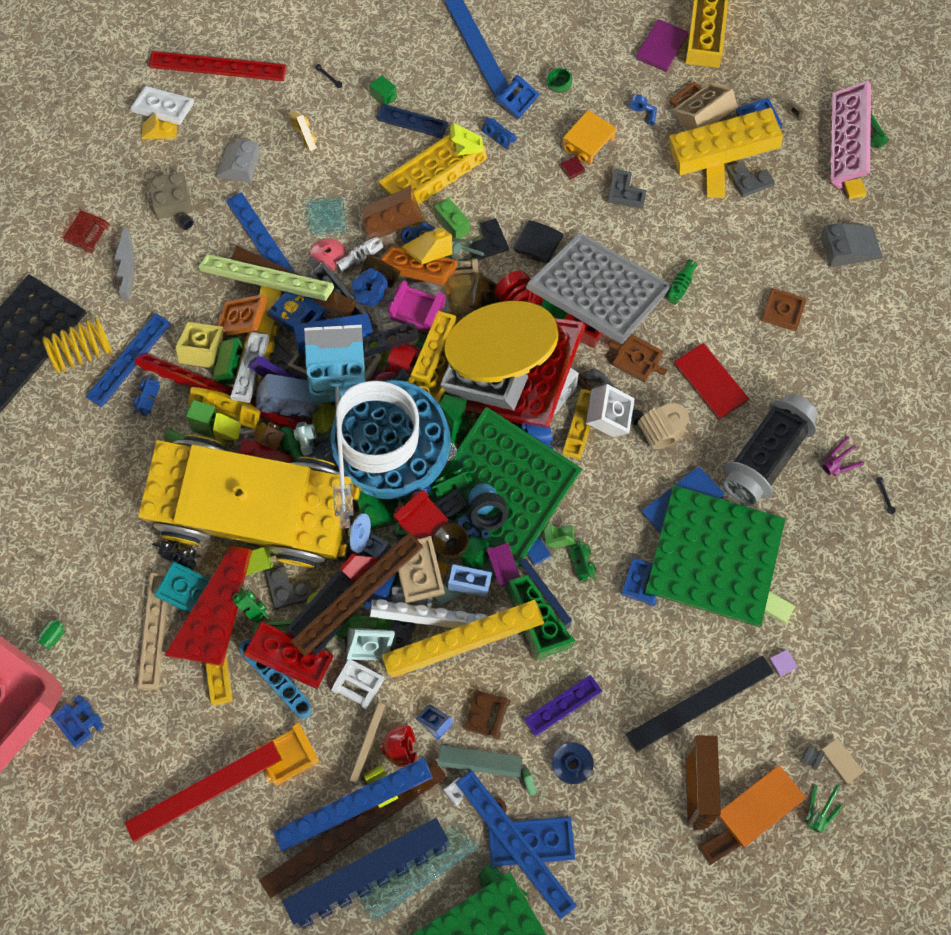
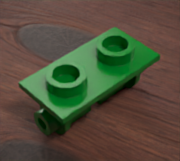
[432,467,473,497]
[569,539,597,582]
[232,585,269,623]

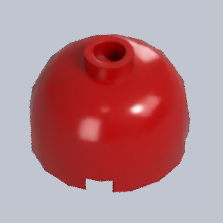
[381,725,417,767]

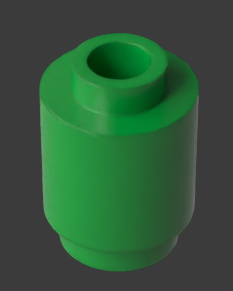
[36,619,66,650]

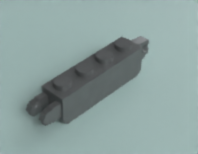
[307,257,378,330]

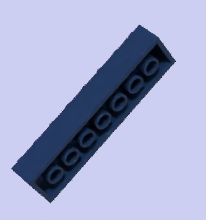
[282,817,449,930]

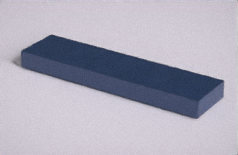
[377,104,448,139]
[519,559,572,629]

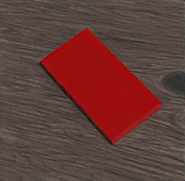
[673,343,749,420]
[244,621,334,690]

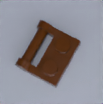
[464,690,511,740]

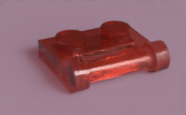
[63,210,110,254]

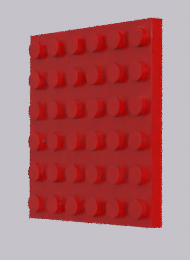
[453,318,585,428]

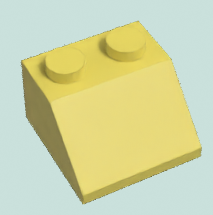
[176,322,224,368]

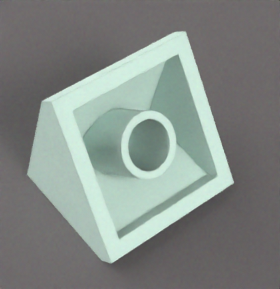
[346,628,395,660]

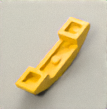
[188,387,261,430]
[562,389,591,460]

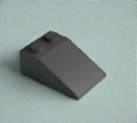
[820,223,883,267]

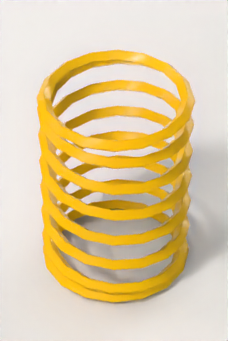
[42,317,113,374]

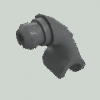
[584,368,613,387]

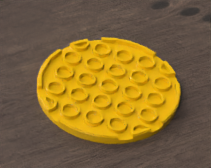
[445,301,558,382]

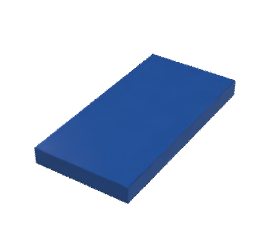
[641,466,725,533]
[488,817,575,867]

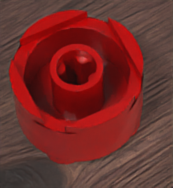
[385,343,421,382]

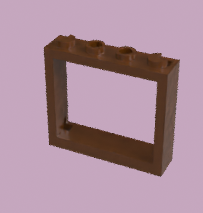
[685,735,721,831]

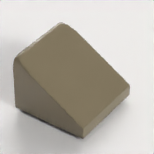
[787,100,808,121]

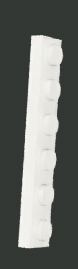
[370,599,488,628]

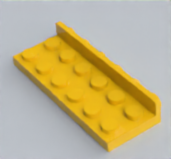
[378,126,487,205]

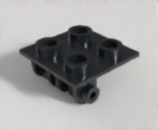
[152,540,201,569]

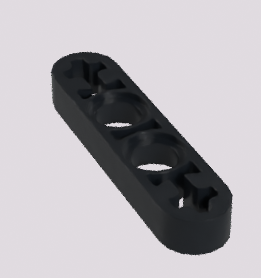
[362,323,419,358]

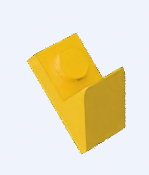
[142,113,177,139]

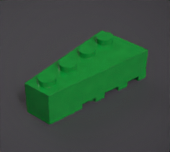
[506,575,576,661]

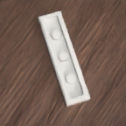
[230,332,269,403]

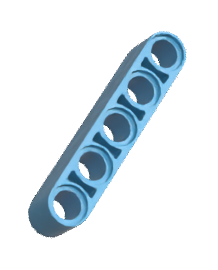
[239,639,312,720]

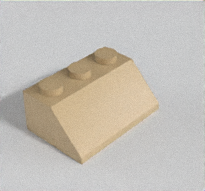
[672,83,738,130]

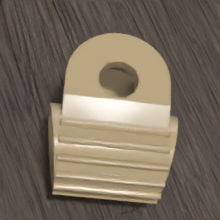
[637,403,689,449]

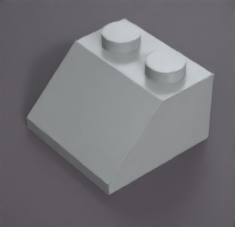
[217,139,260,183]

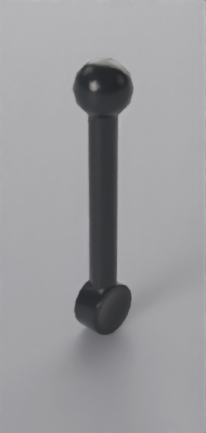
[315,64,342,88]
[876,477,896,514]

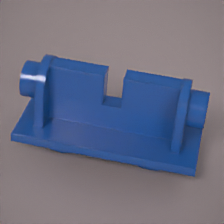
[481,117,517,150]
[133,375,160,416]

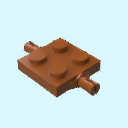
[609,334,668,383]

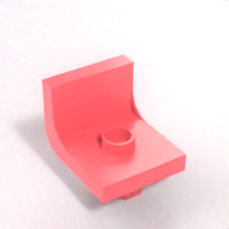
[0,636,63,773]

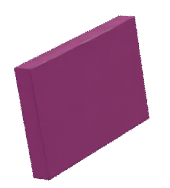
[636,19,689,72]

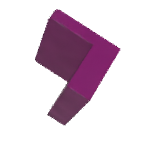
[487,543,520,587]

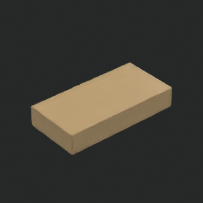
[822,738,864,785]

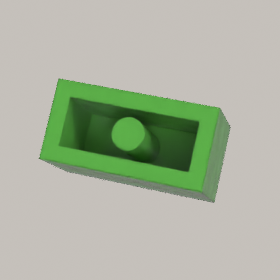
[434,197,470,239]
[185,400,217,438]

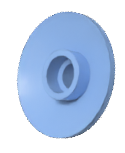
[348,513,371,553]

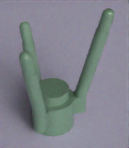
[448,237,484,267]

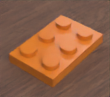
[217,294,268,336]

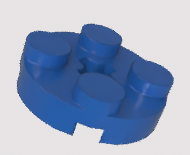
[351,268,388,306]

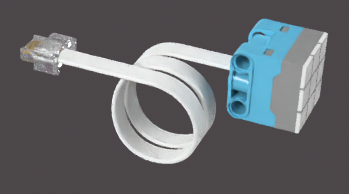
[304,325,419,528]

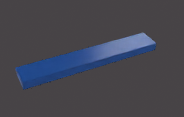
[86,313,171,408]

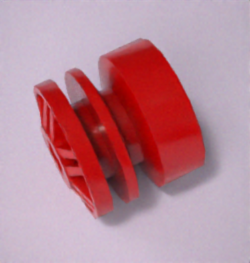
[495,270,544,306]

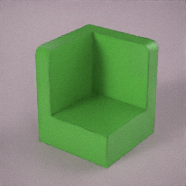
[544,524,575,549]

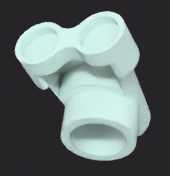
[294,422,316,455]

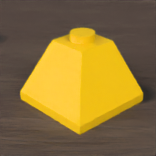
[402,228,452,264]

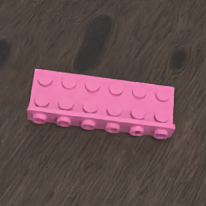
[830,80,871,189]

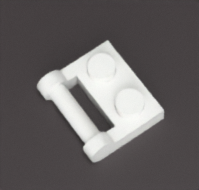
[331,659,385,710]

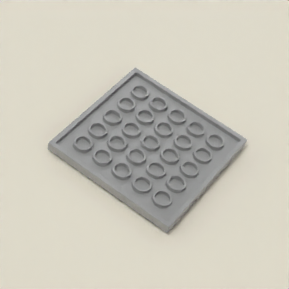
[526,233,672,344]

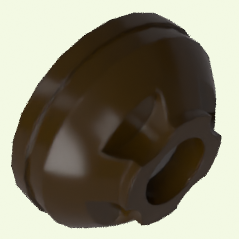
[433,523,469,559]

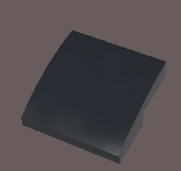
[513,220,564,263]

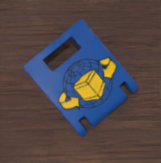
[267,292,325,333]

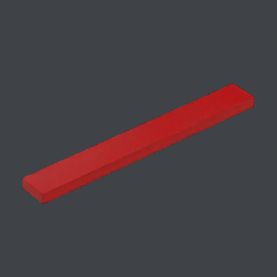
[149,51,287,82]
[125,741,283,842]

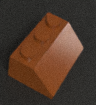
[362,186,423,238]

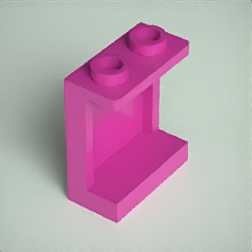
[387,280,445,333]

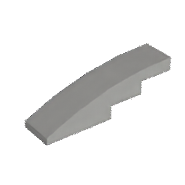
[114,227,135,302]

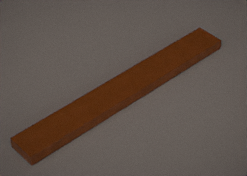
[231,245,357,317]
[291,532,423,657]

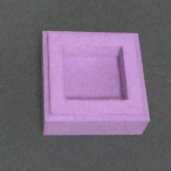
[769,649,798,677]

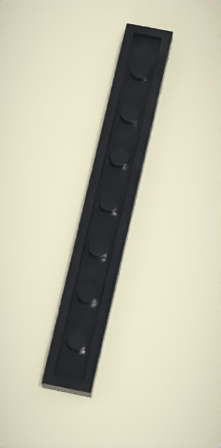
[625,656,774,753]

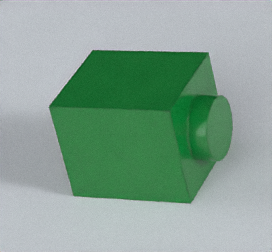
[370,75,397,105]
[460,536,489,570]

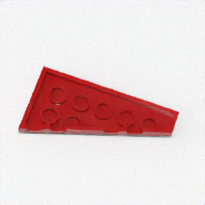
[164,546,252,667]

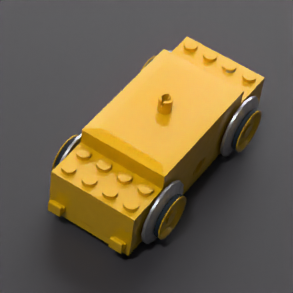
[138,435,360,568]

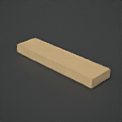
[350,703,386,786]

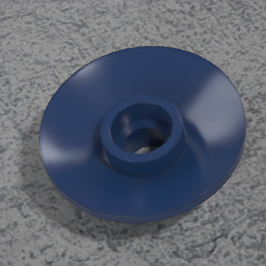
[552,743,594,784]

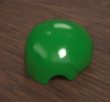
[547,68,573,93]

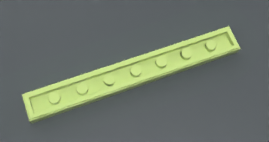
[199,254,334,301]

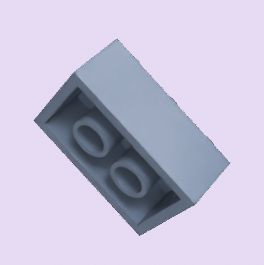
[256,374,322,418]

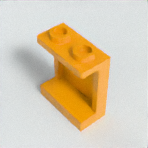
[562,110,616,165]
[255,723,320,786]

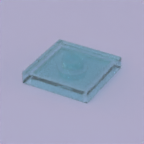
[308,198,347,236]

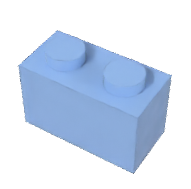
[448,564,492,598]

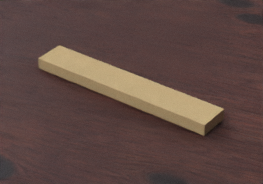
[137,572,168,690]

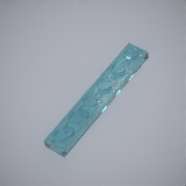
[368,839,479,923]

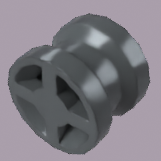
[800,744,825,770]

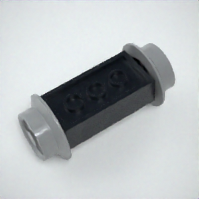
[723,394,818,506]

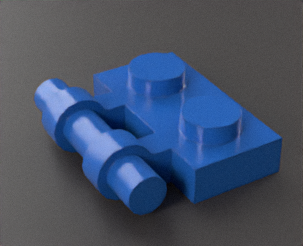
[51,695,104,749]

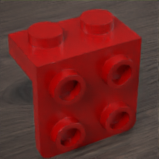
[393,489,448,539]

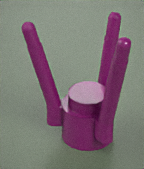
[821,436,864,476]

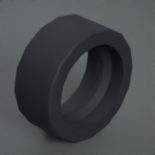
[469,492,508,531]

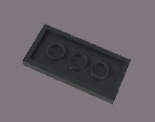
[286,570,363,657]

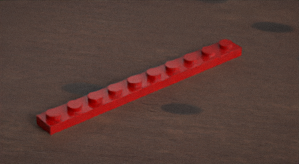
[135,353,312,431]

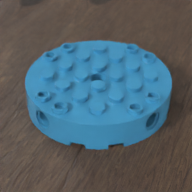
[331,380,451,499]

